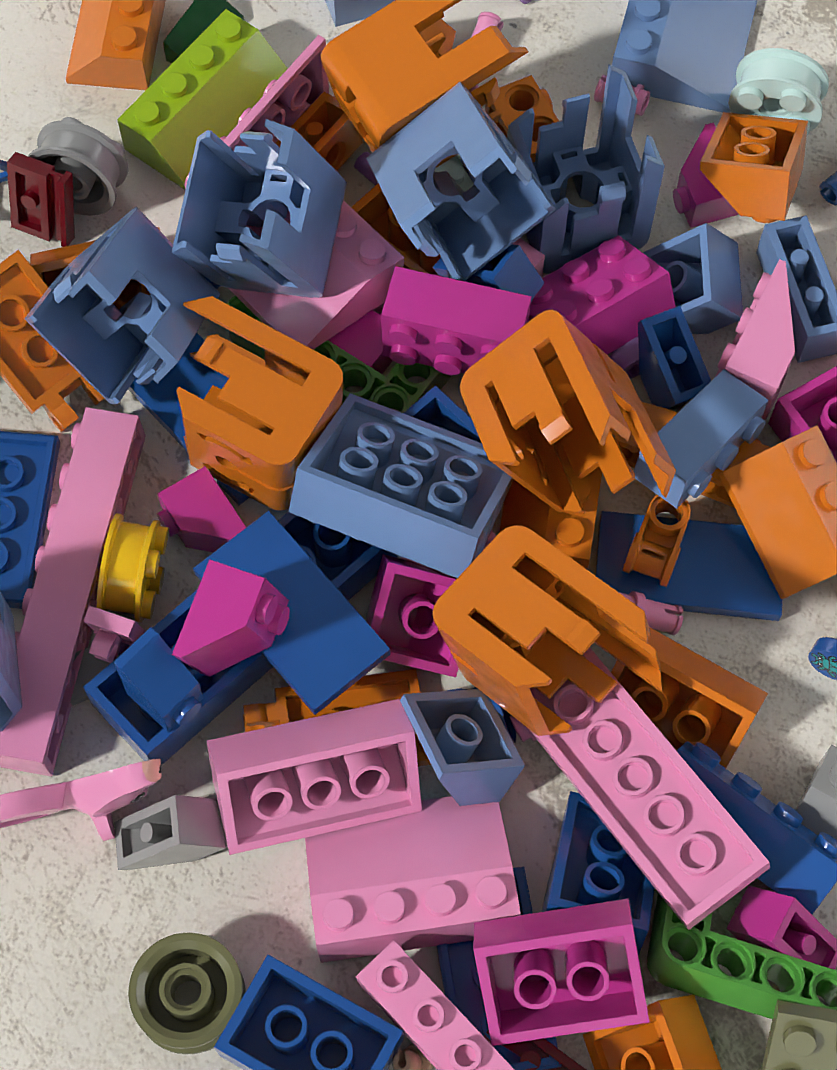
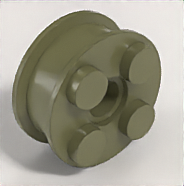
[128,933,246,1055]

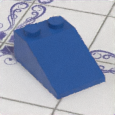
[541,791,655,956]

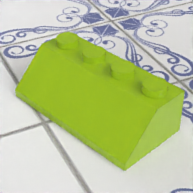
[117,9,288,190]

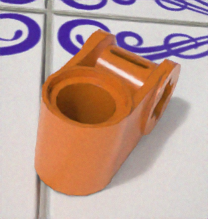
[622,495,691,588]

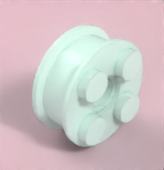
[729,48,829,135]

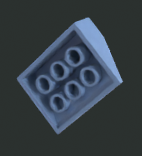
[612,0,757,113]
[289,393,514,578]

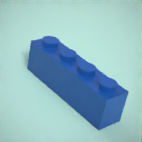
[677,741,837,915]

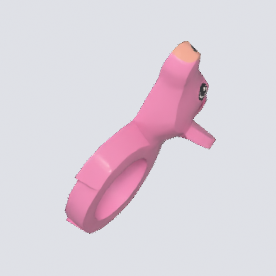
[0,759,162,841]

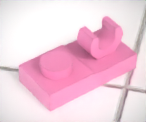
[84,606,146,663]

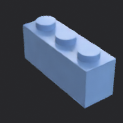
[756,215,837,363]
[634,369,768,509]

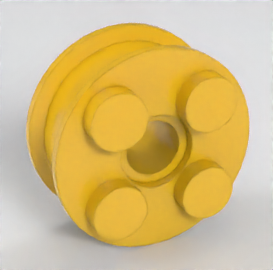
[97,513,169,623]

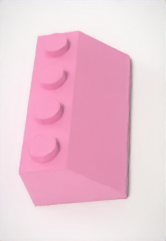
[207,699,422,855]

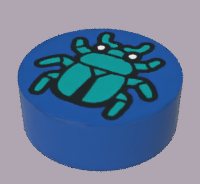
[808,637,837,680]

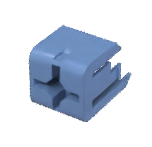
[507,64,665,274]
[366,82,556,281]
[172,119,347,298]
[24,207,220,404]

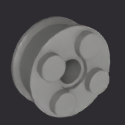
[28,117,128,216]

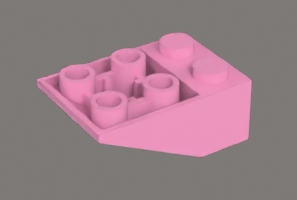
[715,259,795,421]

